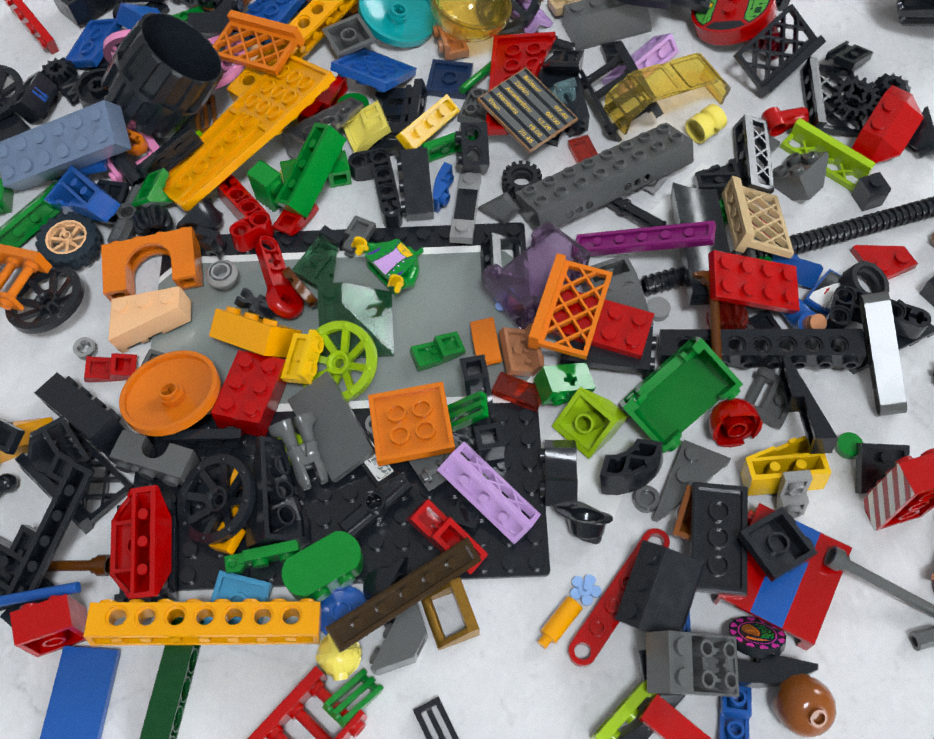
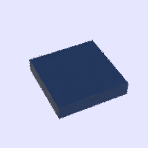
[426,59,473,100]

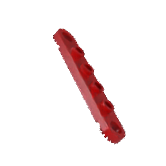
[568,528,670,667]

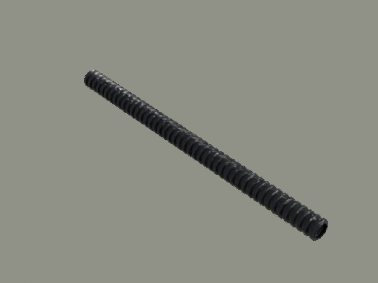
[641,196,934,296]

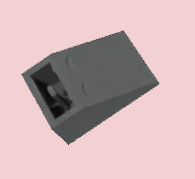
[580,254,654,326]
[646,630,739,697]

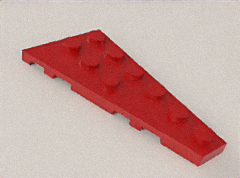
[486,32,556,136]

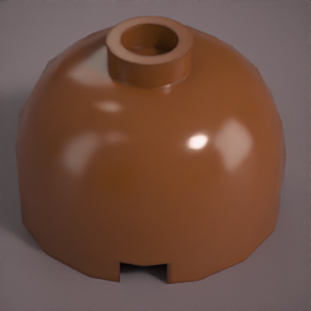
[773,674,836,738]

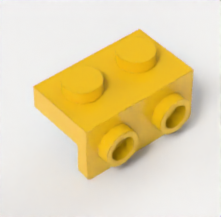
[280,329,324,385]

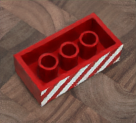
[861,448,934,531]

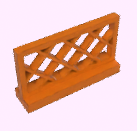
[213,10,305,75]
[528,253,613,360]

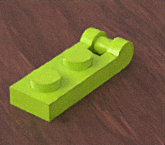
[590,680,656,739]

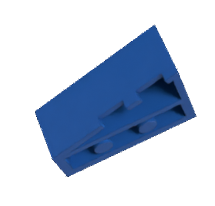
[44,165,121,223]

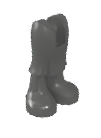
[268,411,328,491]

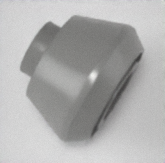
[205,260,238,290]

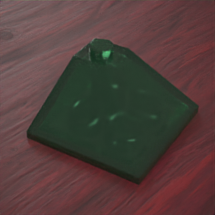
[318,282,394,359]

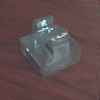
[549,77,577,104]

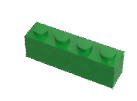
[274,122,347,218]

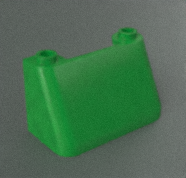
[620,336,744,453]

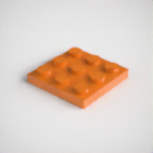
[368,381,456,466]

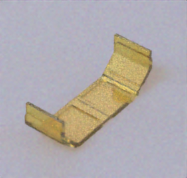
[604,53,731,135]

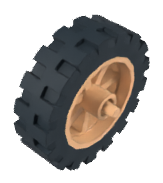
[35,212,103,271]

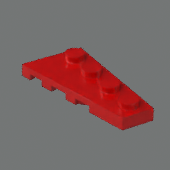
[4,0,59,55]

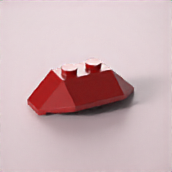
[851,85,924,164]
[110,485,172,600]

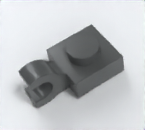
[343,215,376,258]

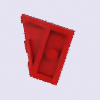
[850,245,918,280]

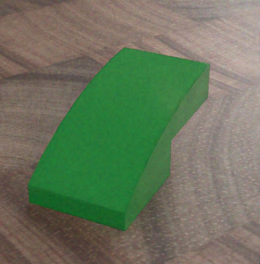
[409,331,466,371]

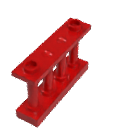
[248,666,368,739]

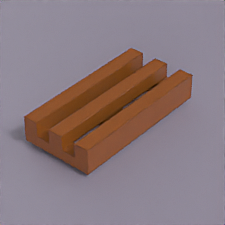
[195,94,218,134]

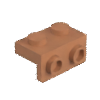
[432,17,469,60]
[499,323,544,377]

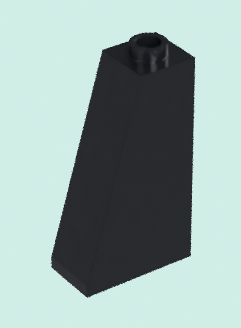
[537,68,590,138]

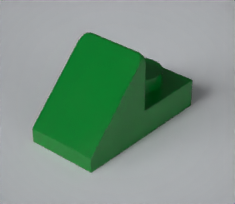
[131,168,172,208]

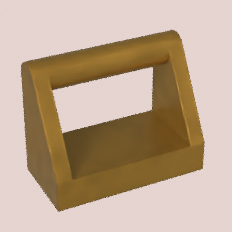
[421,577,480,650]

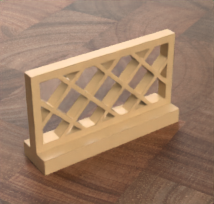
[722,176,794,259]

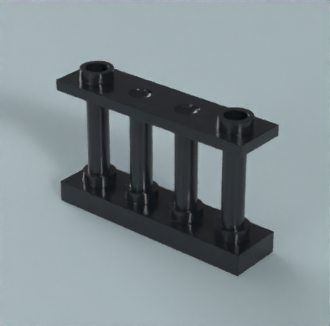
[580,41,664,142]

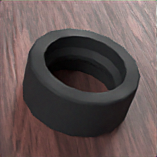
[840,261,890,293]

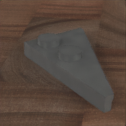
[652,440,731,522]

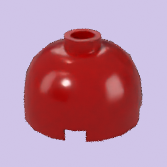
[708,398,763,448]

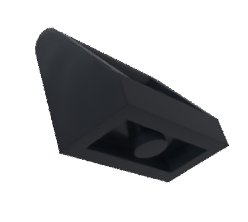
[480,233,525,285]

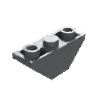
[369,603,428,676]

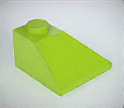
[552,387,629,459]

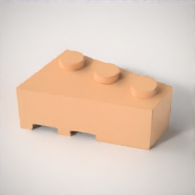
[108,286,191,354]

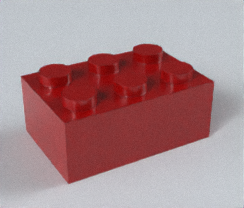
[211,350,287,437]

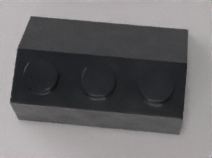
[615,540,706,632]

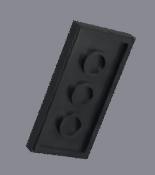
[690,482,748,597]

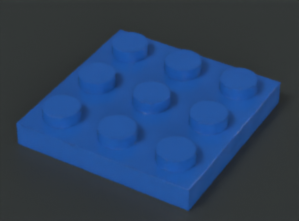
[330,48,417,92]

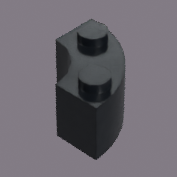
[600,438,664,495]
[539,440,578,507]

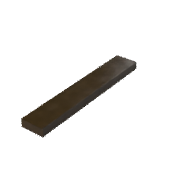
[325,537,482,653]

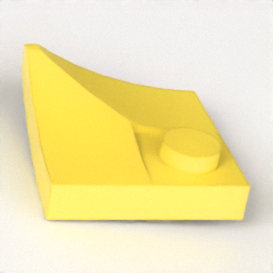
[343,100,392,153]

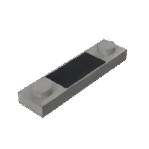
[449,172,482,244]

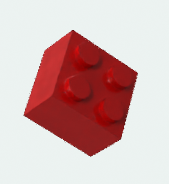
[10,594,88,657]

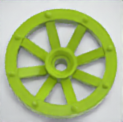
[302,321,378,402]

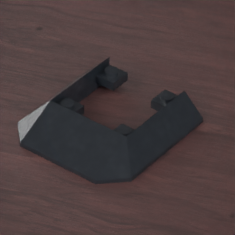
[0,418,95,611]

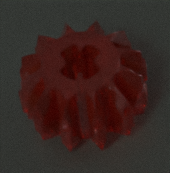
[706,302,749,329]

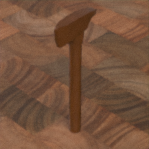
[692,271,722,360]

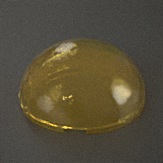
[430,0,512,43]

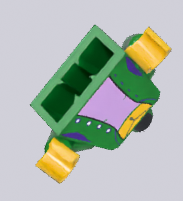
[351,237,424,296]

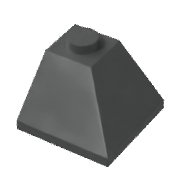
[322,13,376,58]

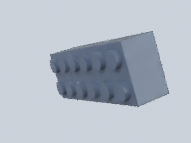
[0,100,131,191]

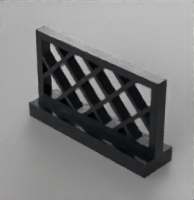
[733,4,826,98]
[800,57,863,137]
[15,424,133,534]

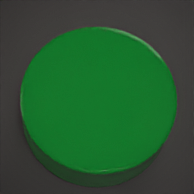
[835,432,863,459]

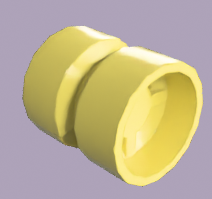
[685,104,727,144]

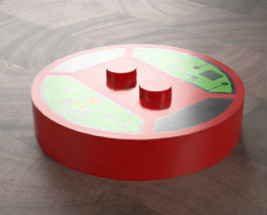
[691,0,777,45]

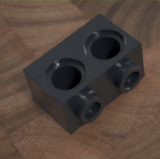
[455,123,490,173]

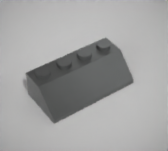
[562,0,652,50]

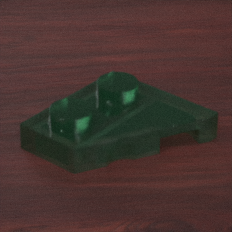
[292,236,338,297]

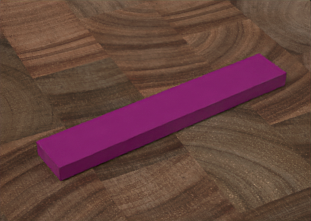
[574,220,716,258]

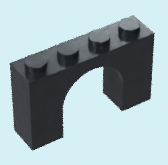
[187,0,244,39]

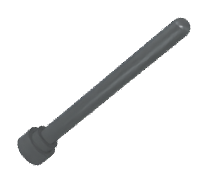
[824,546,934,617]

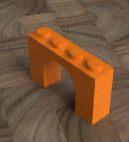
[101,227,204,302]

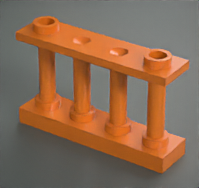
[0,244,52,311]

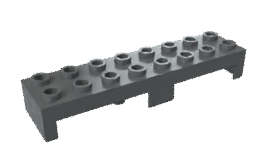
[515,122,694,234]

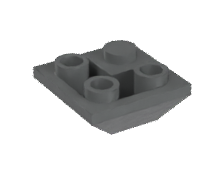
[773,151,829,201]

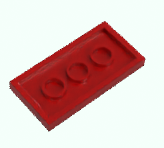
[708,250,800,314]
[550,289,655,360]

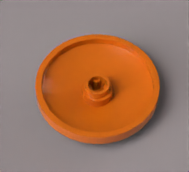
[119,350,221,436]

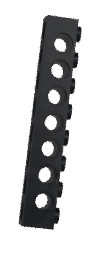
[658,329,866,369]

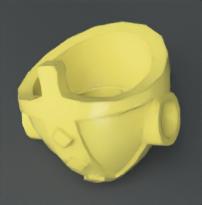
[316,633,363,681]

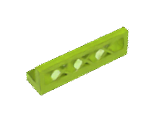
[779,118,876,192]

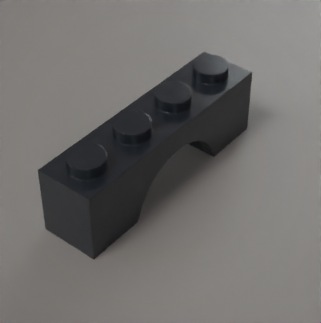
[460,354,505,461]

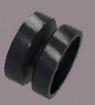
[75,68,109,108]

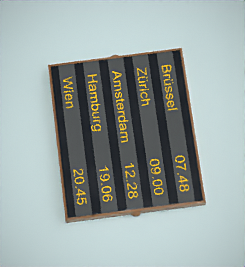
[477,67,578,154]

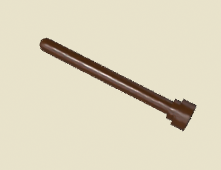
[47,554,110,576]

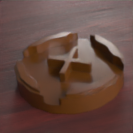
[282,266,320,308]

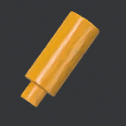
[537,596,583,649]

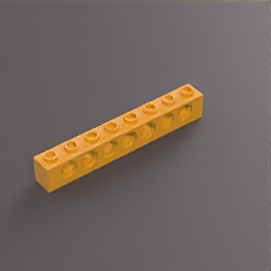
[226,0,358,102]
[84,598,322,646]

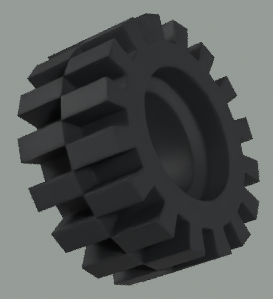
[502,160,542,200]

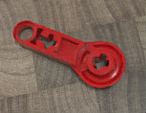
[255,235,304,319]

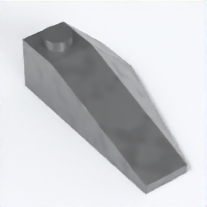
[281,97,364,159]

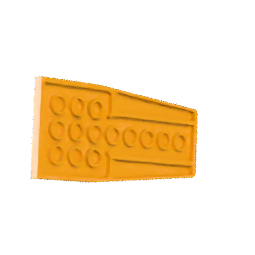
[163,54,336,212]

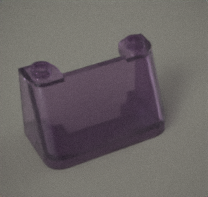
[482,221,591,329]

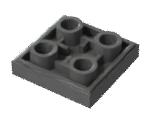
[457,87,488,123]

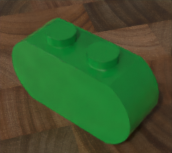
[282,531,364,602]

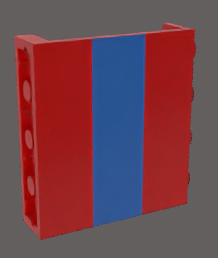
[713,503,852,651]

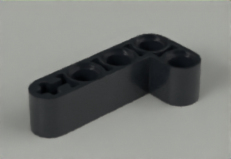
[348,148,403,228]
[824,285,931,339]

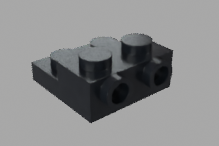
[737,507,818,582]

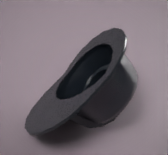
[554,501,613,544]

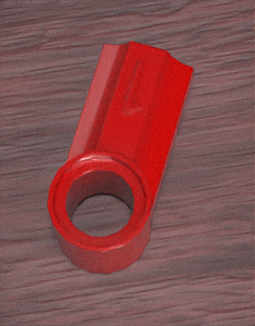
[761,107,809,137]

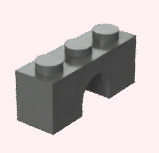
[109,429,200,487]

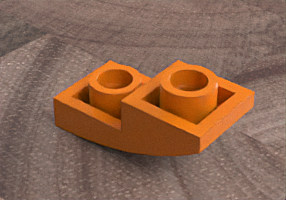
[470,317,502,365]

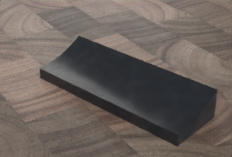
[670,182,733,306]

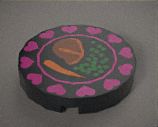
[727,617,786,658]

